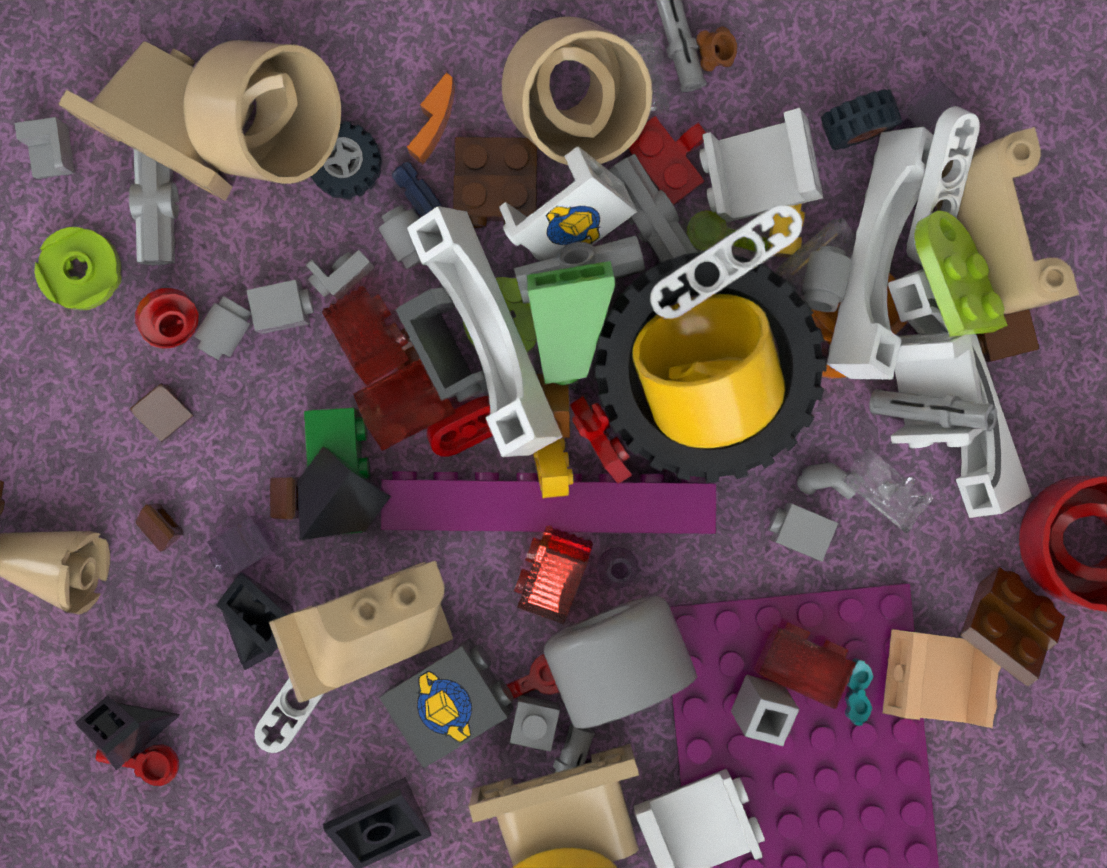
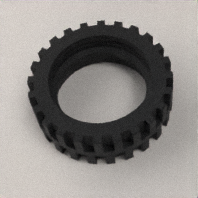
[595,252,827,482]

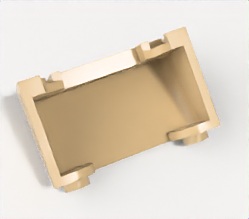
[936,127,1079,315]

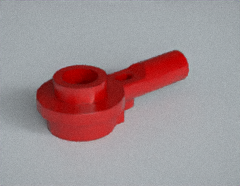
[506,654,560,699]
[96,744,179,786]

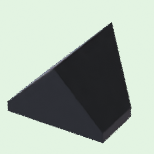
[298,446,391,541]
[216,572,294,670]
[75,696,181,770]

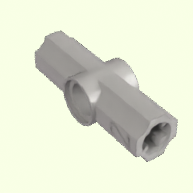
[129,148,179,265]
[609,154,697,262]
[514,236,645,304]

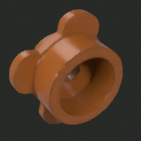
[696,26,737,72]

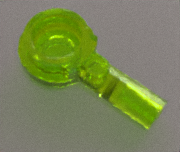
[687,210,768,252]

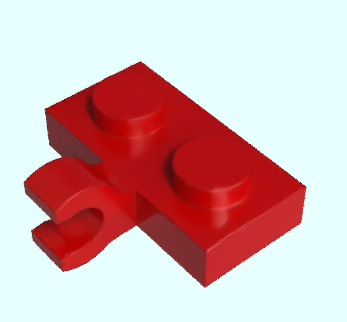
[627,116,706,206]
[569,396,632,484]

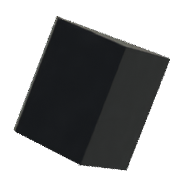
[323,777,432,868]

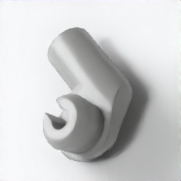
[797,462,861,500]

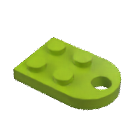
[914,211,1008,337]

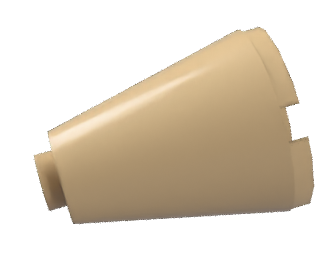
[0,531,110,615]

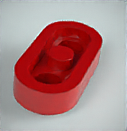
[426,396,493,457]

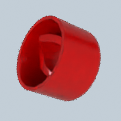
[1019,476,1107,612]

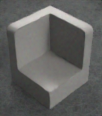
[15,117,75,179]

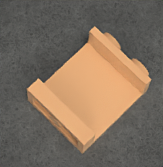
[883,629,1001,728]

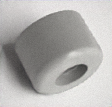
[544,595,698,728]

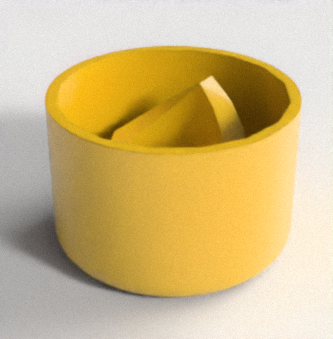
[633,294,785,448]

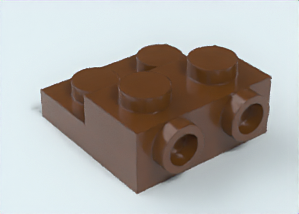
[453,137,537,228]
[960,567,1065,687]

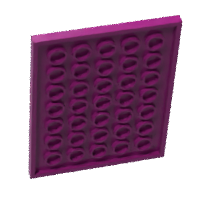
[669,583,939,868]

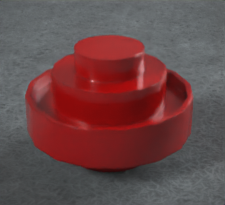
[135,288,199,349]

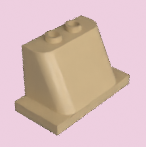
[58,41,255,201]
[269,561,453,702]
[468,744,639,867]

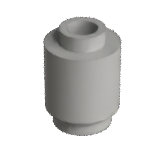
[378,205,421,270]
[801,246,852,312]
[194,296,251,360]

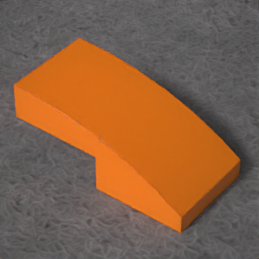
[407,72,455,165]

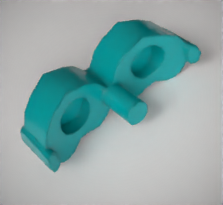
[845,658,874,726]

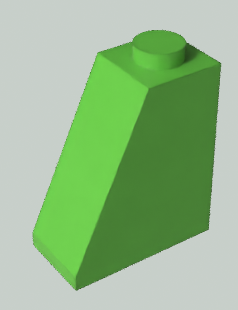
[527,261,615,385]

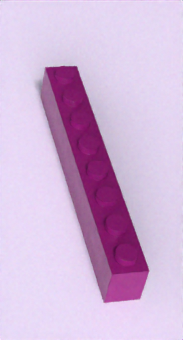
[381,471,716,534]

